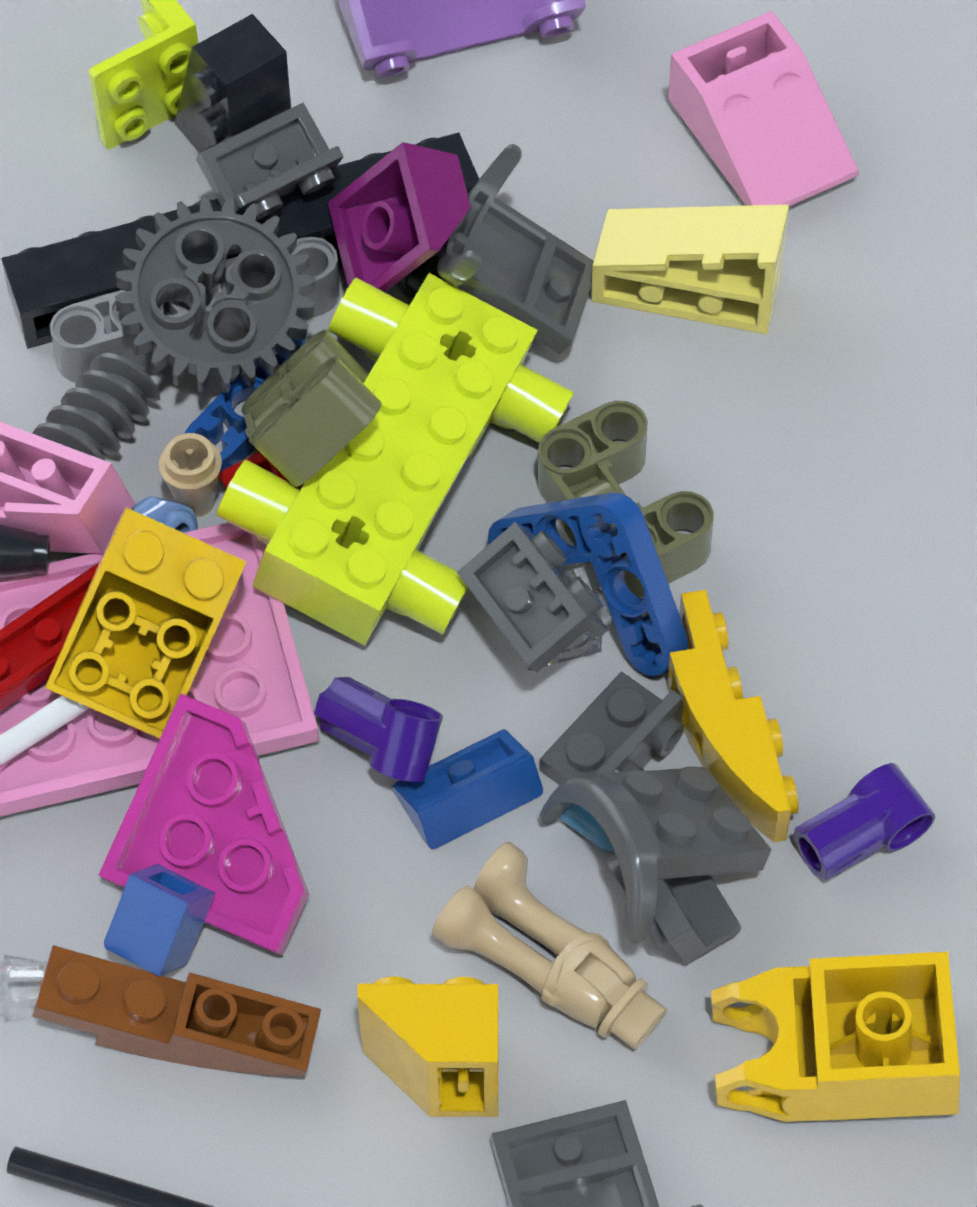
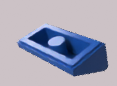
[392,729,543,849]

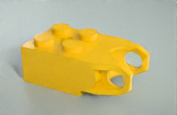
[711,951,960,1122]

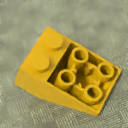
[45,507,247,738]

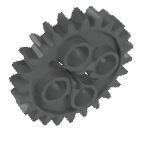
[115,196,316,393]

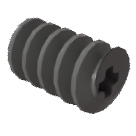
[32,352,161,461]

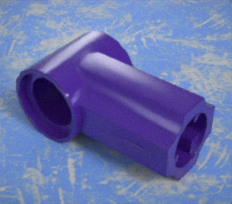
[314,677,443,782]
[793,763,935,881]

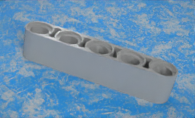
[50,237,340,382]

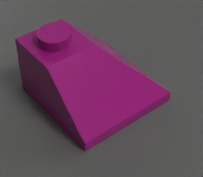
[328,142,471,292]

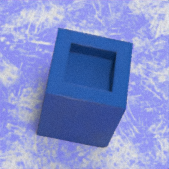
[104,864,215,977]

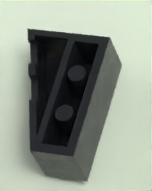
[174,13,291,153]

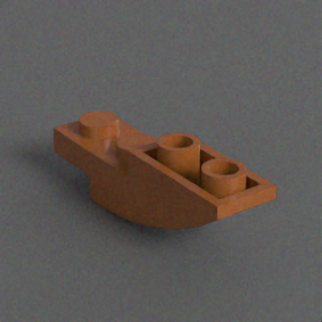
[32,945,321,1076]

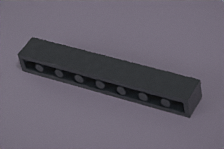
[1,132,479,349]

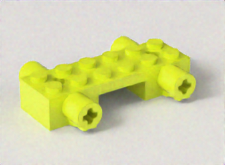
[216,273,575,646]

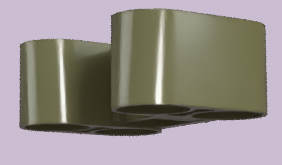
[241,329,382,487]
[538,400,714,597]

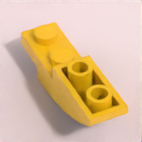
[667,589,799,843]

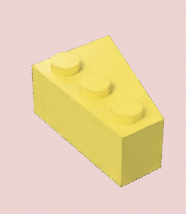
[591,205,789,335]

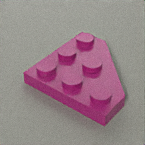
[98,694,310,956]

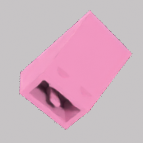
[668,11,859,206]

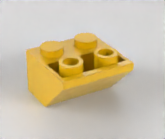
[357,976,499,1117]

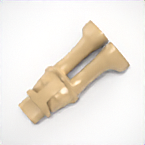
[432,841,667,1049]

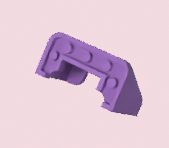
[337,0,586,78]

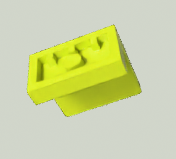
[89,0,198,149]

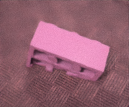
[0,422,135,554]

